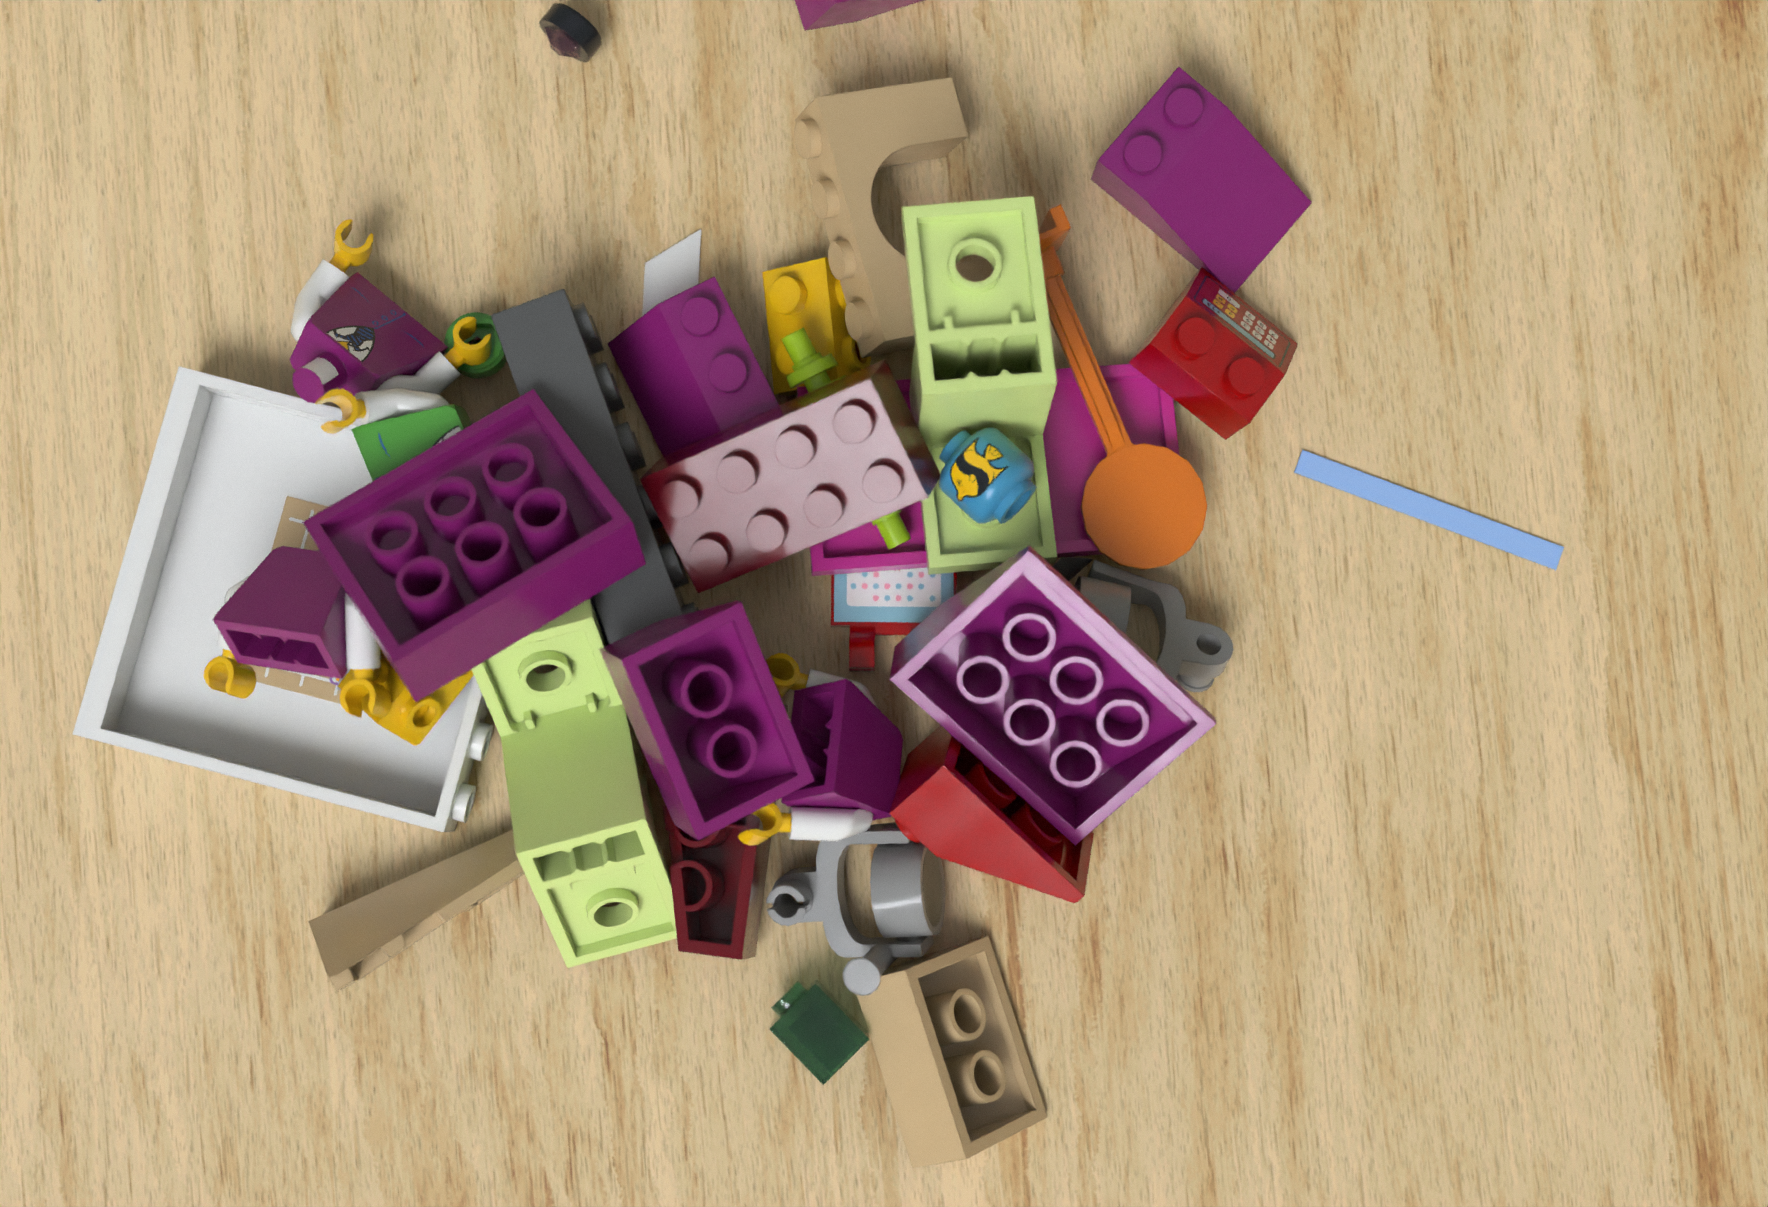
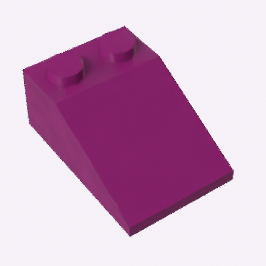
[1091,67,1312,293]

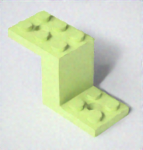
[901,196,1057,575]
[471,599,677,968]

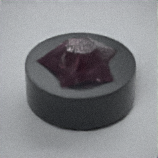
[539,3,602,62]

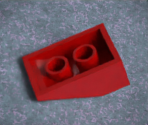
[889,725,1094,904]

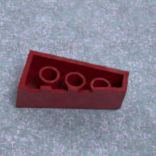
[663,704,788,960]

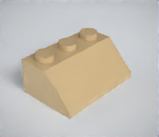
[857,936,1048,1168]

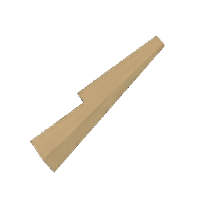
[308,829,525,991]

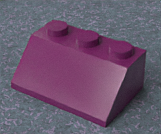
[608,276,779,456]
[599,600,815,840]

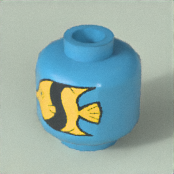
[939,427,1036,524]

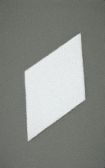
[642,229,701,316]

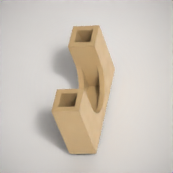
[794,77,993,358]

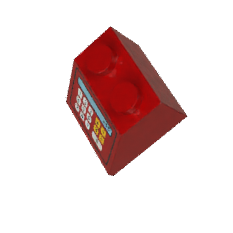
[1128,267,1298,440]

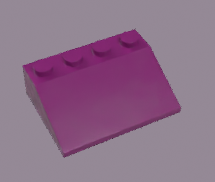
[303,389,646,702]
[889,545,1217,845]

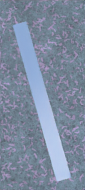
[1294,450,1564,570]

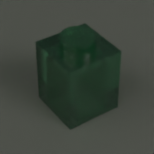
[769,979,870,1085]

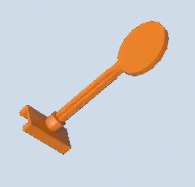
[1039,204,1207,570]

